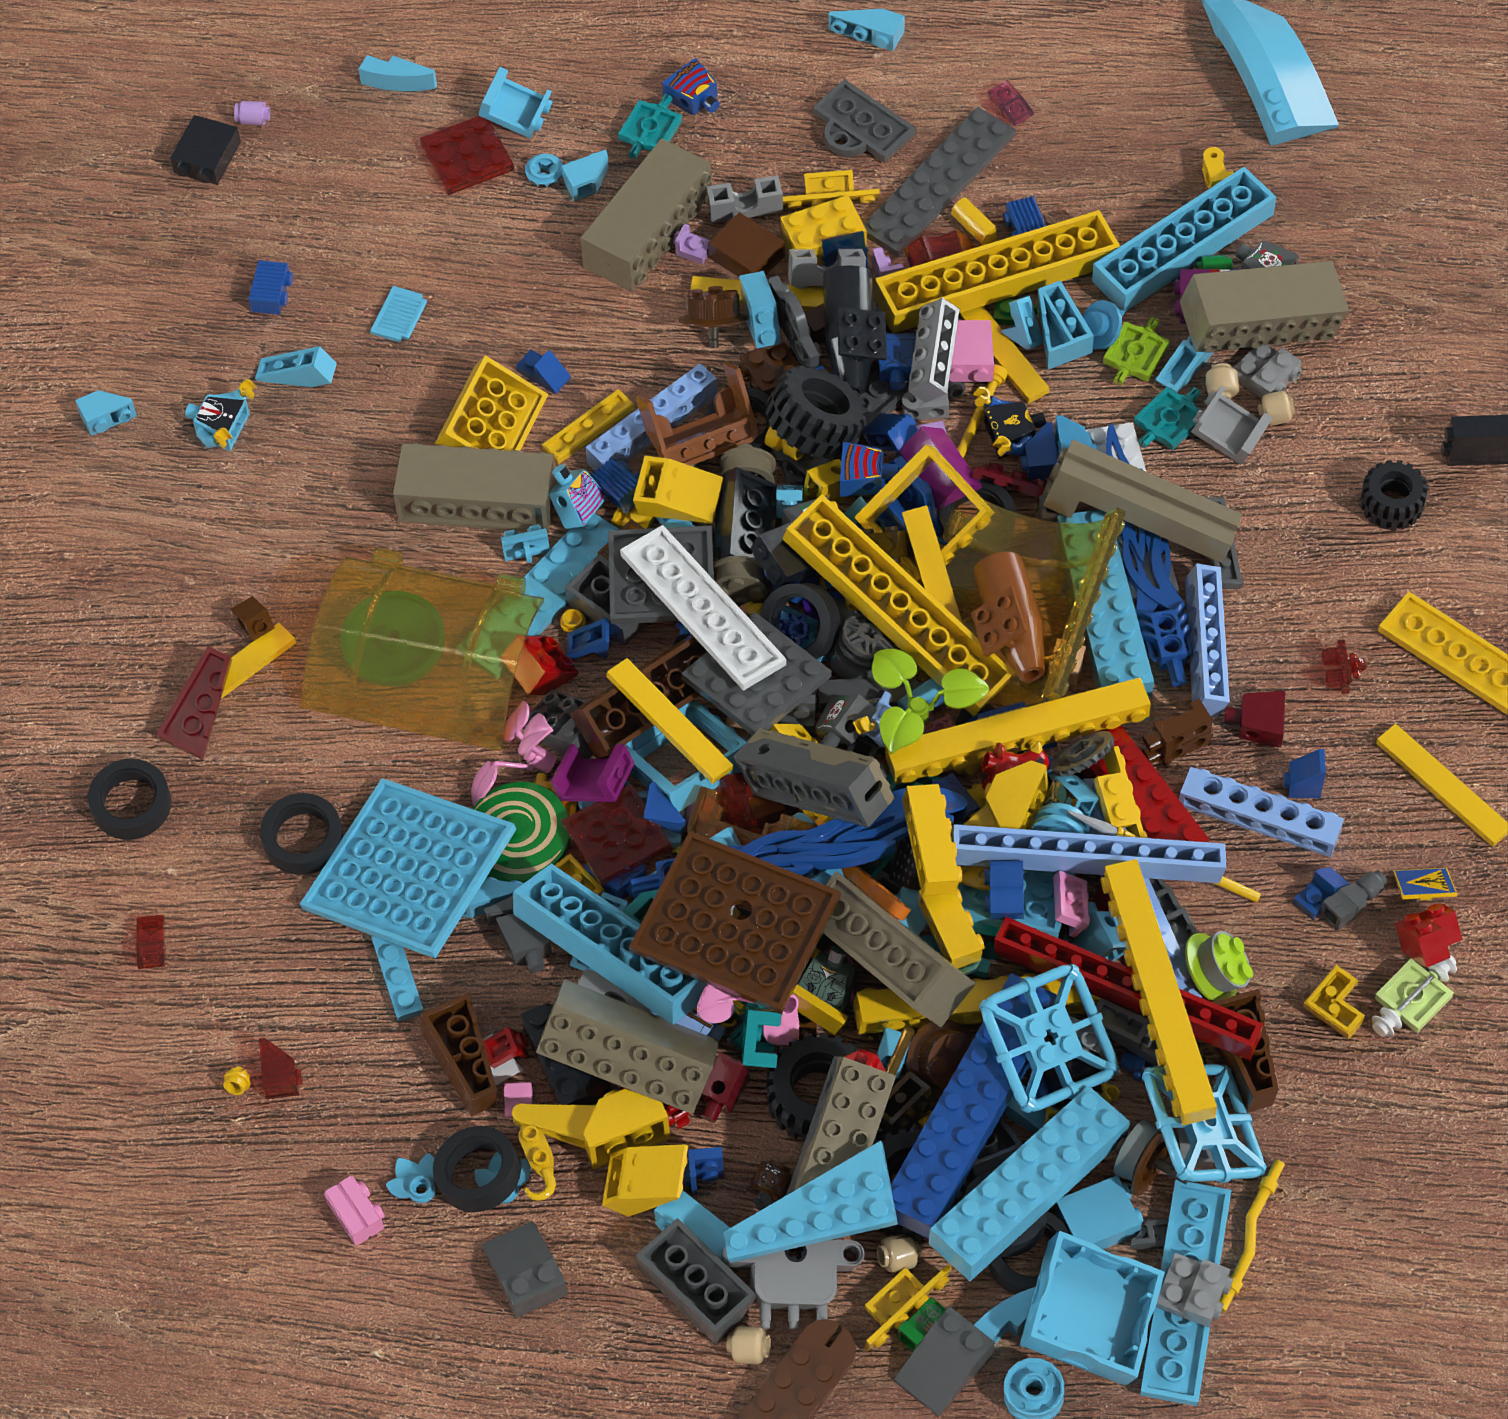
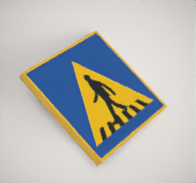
[1393,867,1457,901]

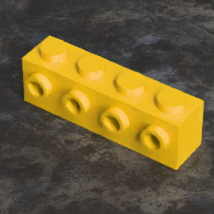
[902,784,962,896]

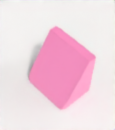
[504,1082,533,1117]

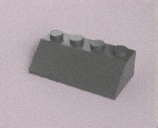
[636,1218,757,1345]

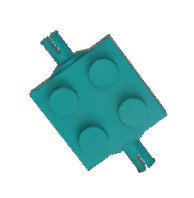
[618,94,682,160]
[1134,387,1202,451]

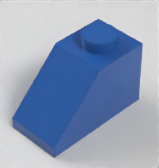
[1021,422,1059,480]
[1283,749,1326,798]

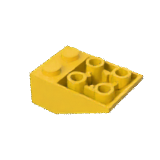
[633,456,724,524]
[602,1144,688,1217]

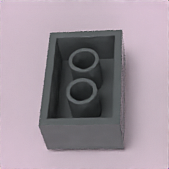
[565,554,648,646]

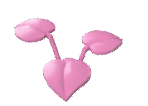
[471,700,556,806]
[697,984,799,1045]

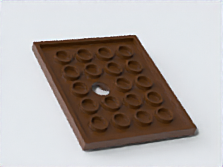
[629,831,841,1014]

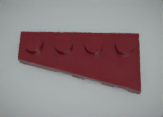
[156,646,232,760]

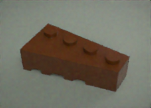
[1213,989,1279,1113]
[420,992,497,1117]

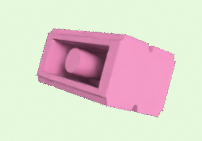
[324,1176,385,1245]

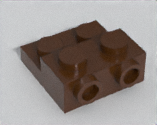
[738,342,799,396]

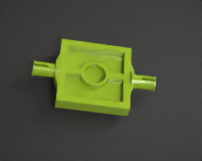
[1103,317,1170,385]

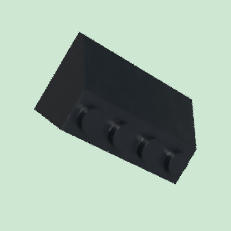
[520,1004,613,1105]

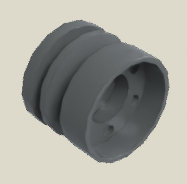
[829,614,895,679]

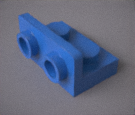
[684,1147,724,1195]

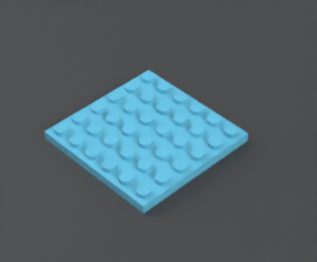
[300,778,517,959]

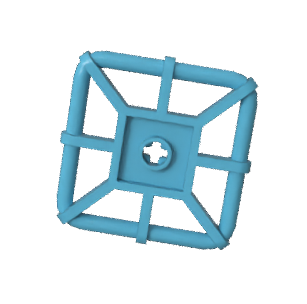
[979,963,1120,1113]
[1142,1064,1267,1183]

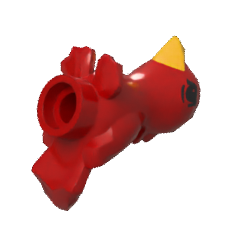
[981,741,1049,791]

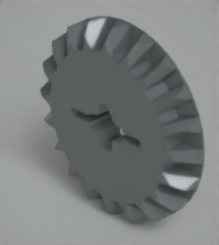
[1050,731,1115,777]

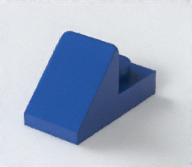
[516,349,571,395]
[567,618,609,660]
[1293,867,1350,920]

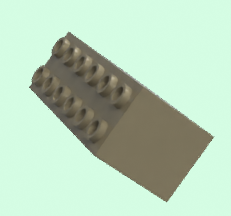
[580,138,712,292]
[1180,261,1349,353]
[393,443,557,533]
[823,871,976,1027]
[536,979,719,1114]

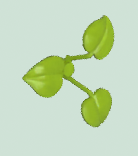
[872,649,989,754]

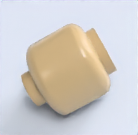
[1206,363,1239,400]
[1257,391,1295,426]
[877,1234,921,1273]
[726,1326,771,1365]

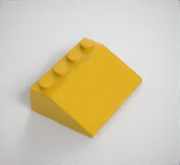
[435,355,548,451]

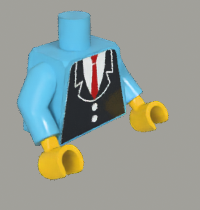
[185,379,257,451]

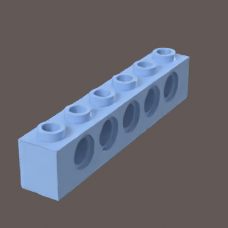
[586,363,717,471]
[1185,563,1230,717]
[1179,767,1344,857]

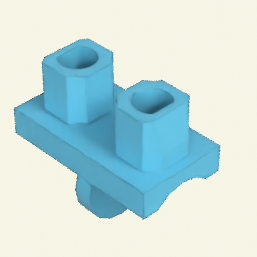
[501,524,550,564]

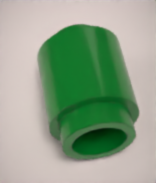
[1196,255,1233,269]

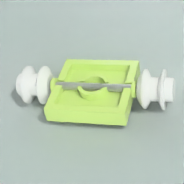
[1372,955,1457,1037]

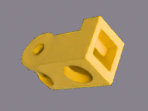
[1202,147,1234,189]

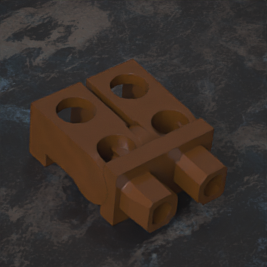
[1142,699,1212,766]

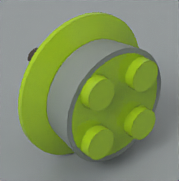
[1185,931,1253,1002]

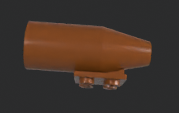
[971,552,1044,682]

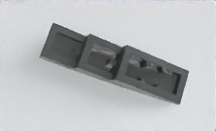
[819,678,925,709]
[1149,878,1198,961]
[1096,998,1163,1066]

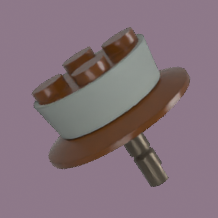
[1112,1120,1188,1196]

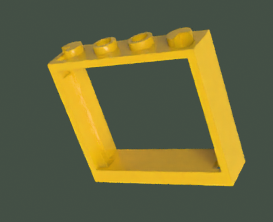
[854,444,995,585]

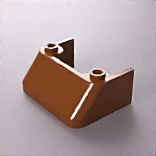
[635,362,758,466]

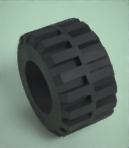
[1360,460,1428,530]

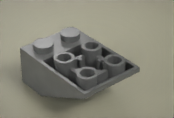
[522,689,593,759]

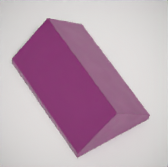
[899,426,982,510]

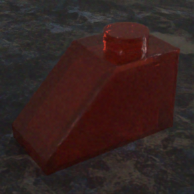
[259,1038,303,1100]

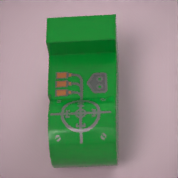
[897,1297,947,1352]

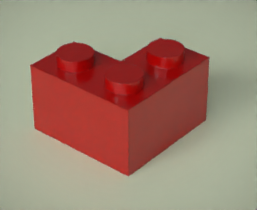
[1395,903,1463,968]

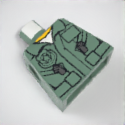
[798,945,855,1013]

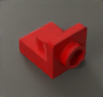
[483,1027,529,1068]

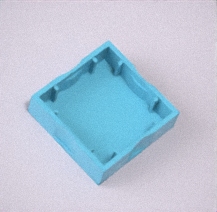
[1020,1231,1165,1386]

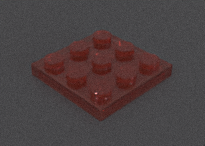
[420,116,514,195]
[561,784,672,886]

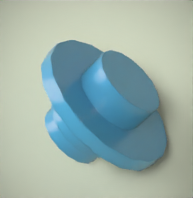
[1083,300,1125,350]

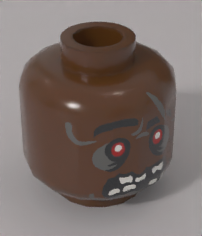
[750,1159,792,1201]

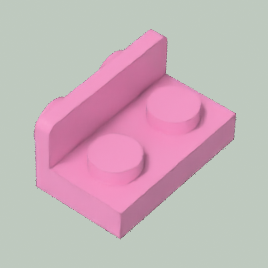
[1053,870,1090,938]

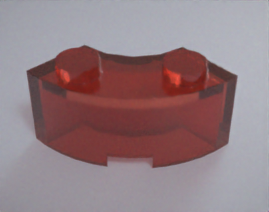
[904,229,974,268]

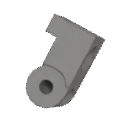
[902,391,949,420]

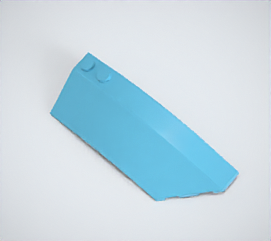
[1201,0,1339,146]

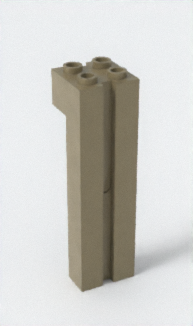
[1042,439,1242,563]

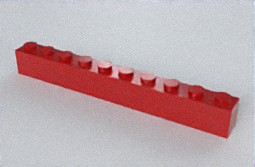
[994,917,1263,1061]

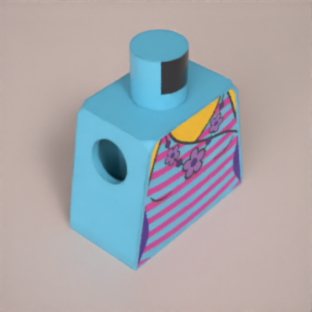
[549,464,608,529]

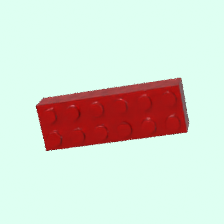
[1081,725,1210,843]

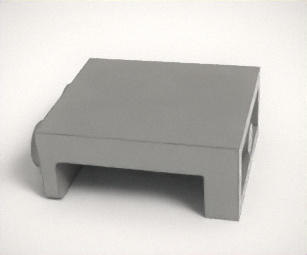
[1191,385,1273,465]

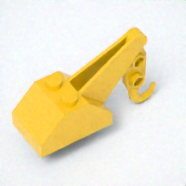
[957,761,1049,891]
[512,1089,671,1201]

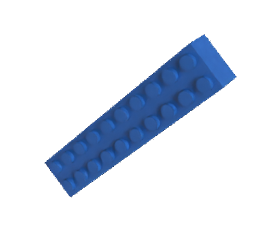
[891,973,1057,1239]

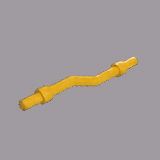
[1219,1160,1285,1313]

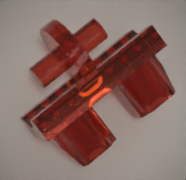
[1321,640,1367,694]

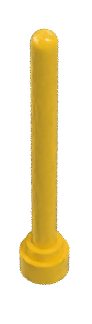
[957,364,1008,458]

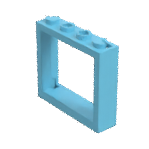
[625,699,747,812]

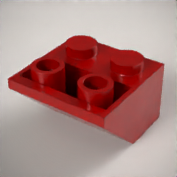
[500,636,579,695]

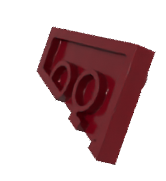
[972,462,1048,497]

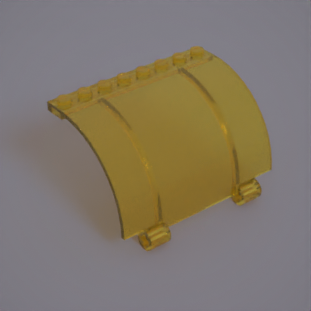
[916,499,1126,708]
[300,547,544,751]

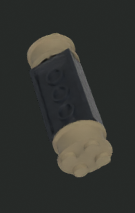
[713,444,778,606]

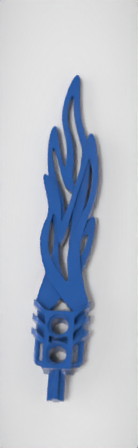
[1106,424,1193,688]
[630,812,954,894]

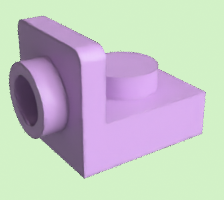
[673,224,710,264]
[872,247,904,278]

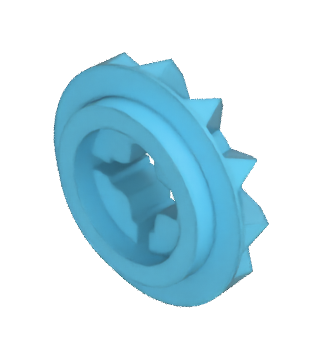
[525,154,563,187]

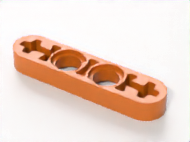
[841,865,911,921]

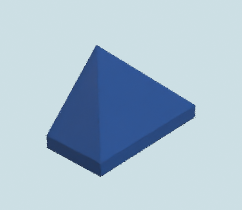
[644,782,686,835]

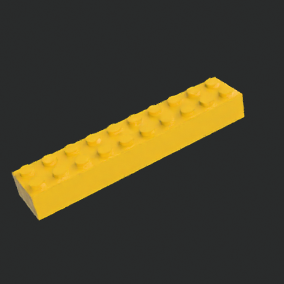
[873,210,1120,334]
[782,494,1015,717]

